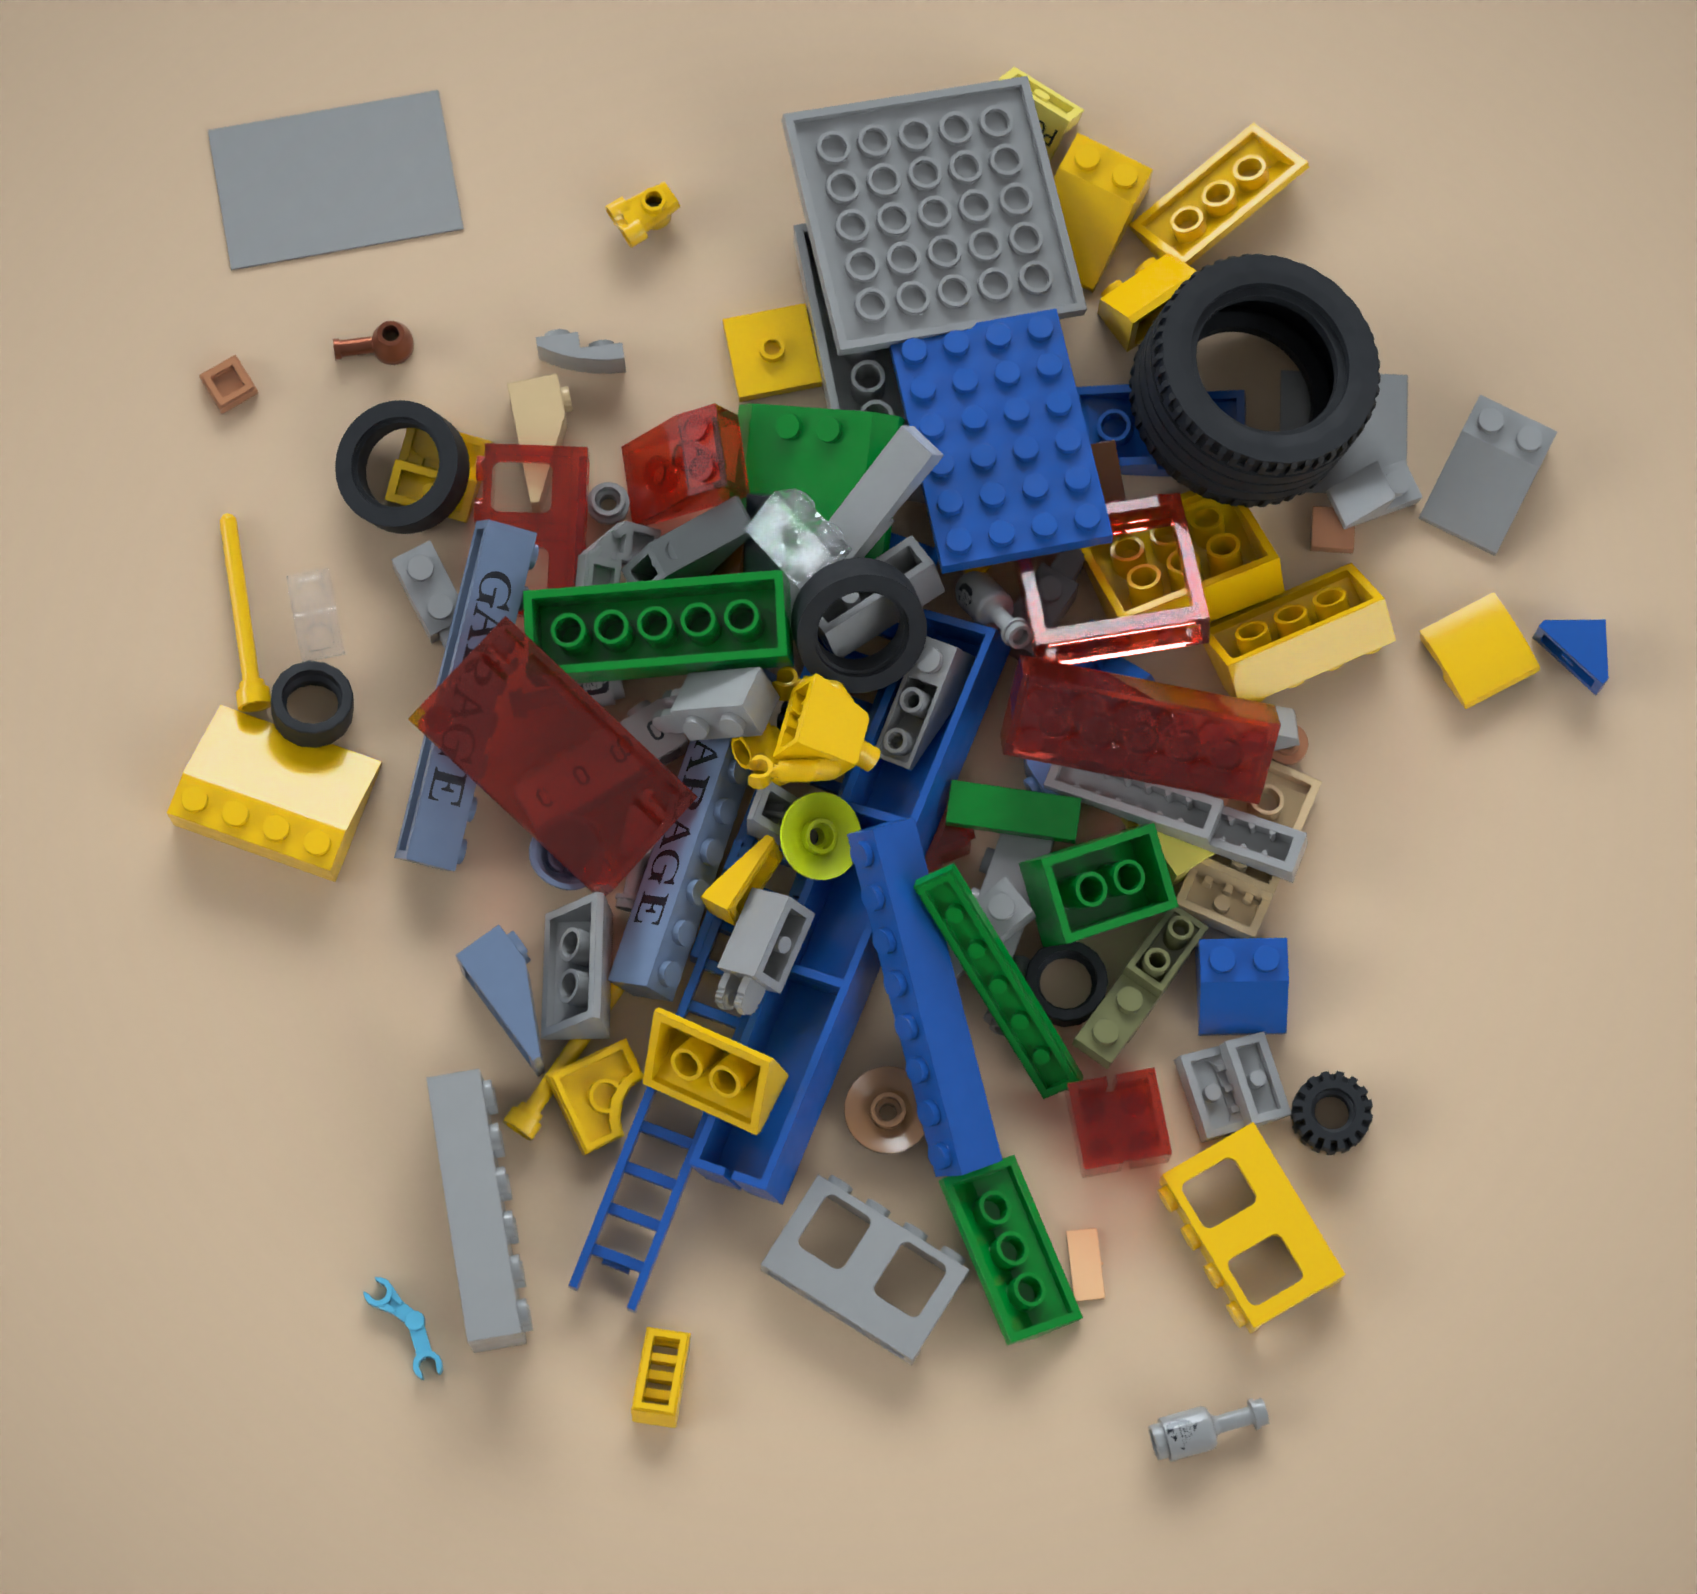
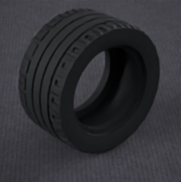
[1129,253,1381,508]

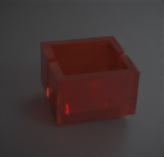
[1065,1067,1172,1178]

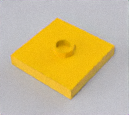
[722,303,822,402]

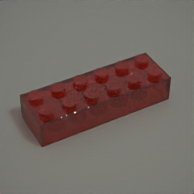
[1000,655,1281,805]

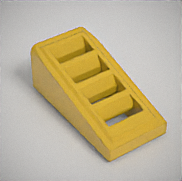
[701,834,783,926]
[631,1327,691,1428]

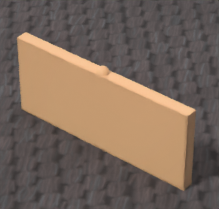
[1066,1228,1105,1302]

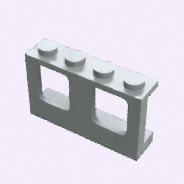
[761,1175,969,1365]

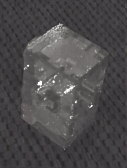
[744,488,852,590]

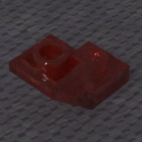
[925,807,976,874]

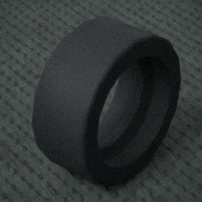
[271,661,354,748]
[1025,941,1108,1027]

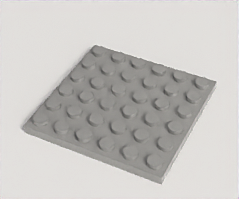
[781,76,1087,356]

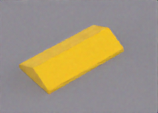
[1129,123,1309,266]

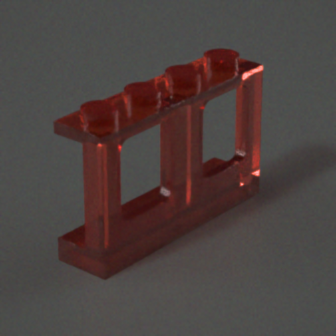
[474,443,590,617]

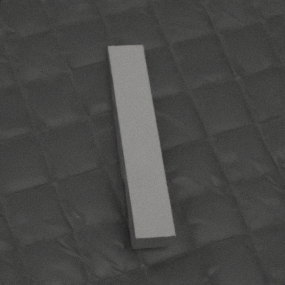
[787,425,944,640]
[1044,746,1308,883]

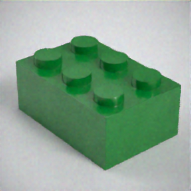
[1019,823,1179,947]

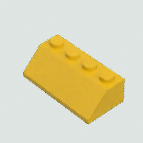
[1197,562,1396,703]

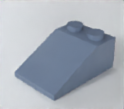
[456,925,545,1077]

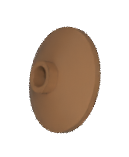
[844,1066,925,1154]

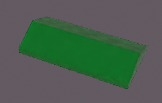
[938,1155,1083,1346]

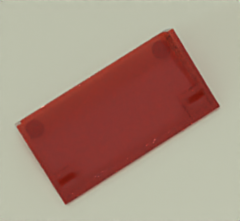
[408,616,697,896]

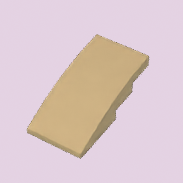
[1176,755,1322,939]

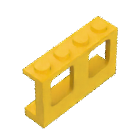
[1157,1122,1346,1334]

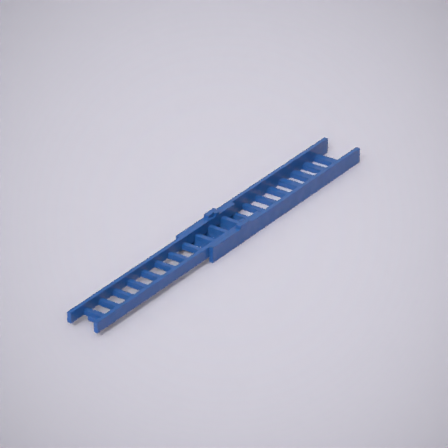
[568,532,939,1314]

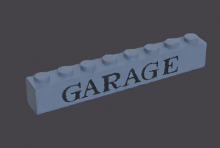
[394,519,539,871]
[608,669,777,1002]

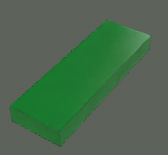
[945,780,1082,844]

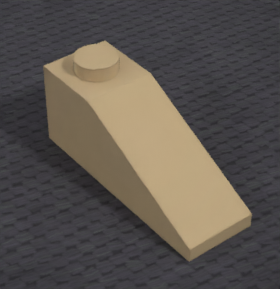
[507,374,573,516]

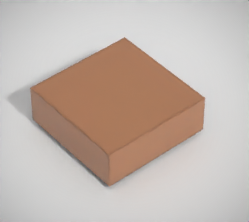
[199,354,258,414]
[1310,506,1355,554]

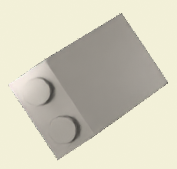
[1418,395,1557,556]

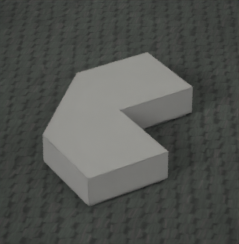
[575,521,661,587]

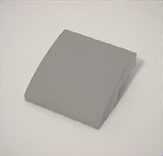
[1174,1032,1292,1143]

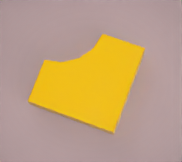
[545,1038,644,1156]

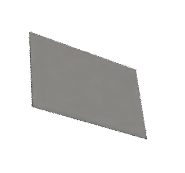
[208,90,464,270]

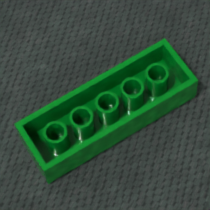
[523,570,794,687]

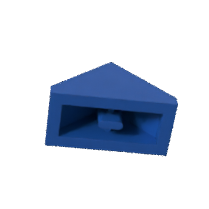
[1532,619,1609,695]

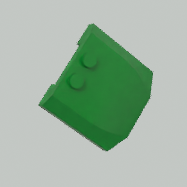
[727,403,905,572]

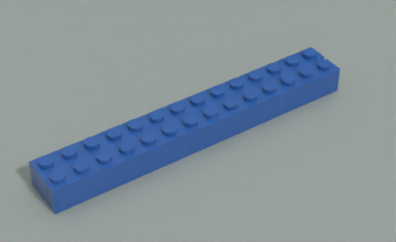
[688,609,1011,1205]

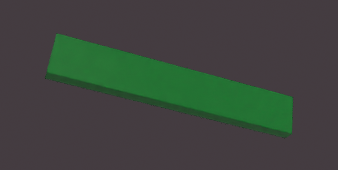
[914,863,1084,1099]

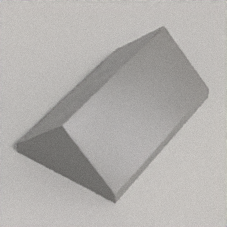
[541,891,613,1040]

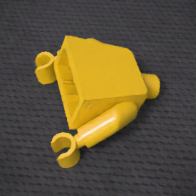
[748,666,881,790]

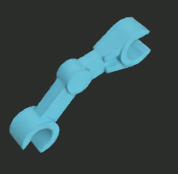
[363,1277,443,1380]

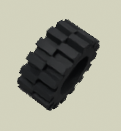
[1290,1071,1373,1155]

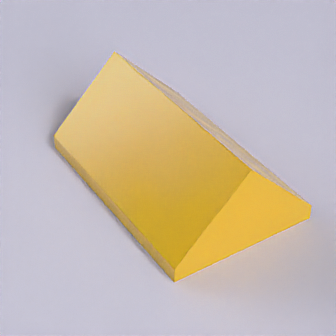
[643,1007,789,1135]

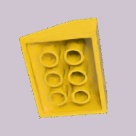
[1080,491,1285,654]
[167,705,382,882]

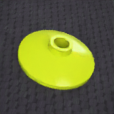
[780,792,861,880]

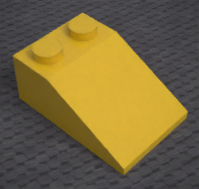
[1054,133,1153,292]

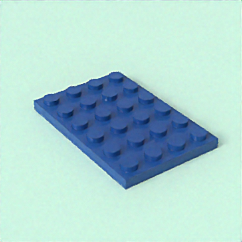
[889,308,1113,574]

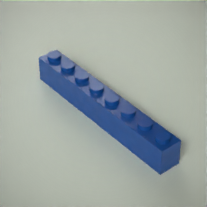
[847,817,1003,1177]

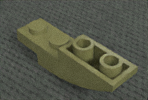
[1072,907,1209,1069]

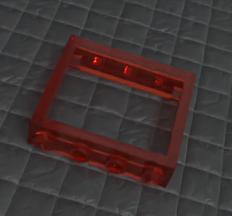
[1014,492,1210,670]

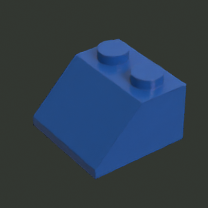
[1195,938,1289,1036]

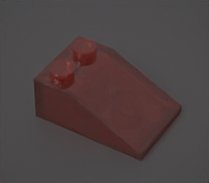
[621,403,750,526]

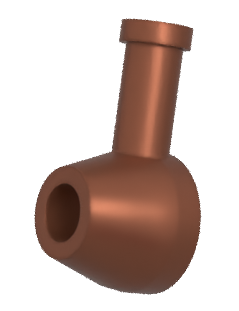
[333,321,414,365]

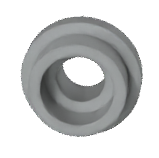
[587,482,630,525]

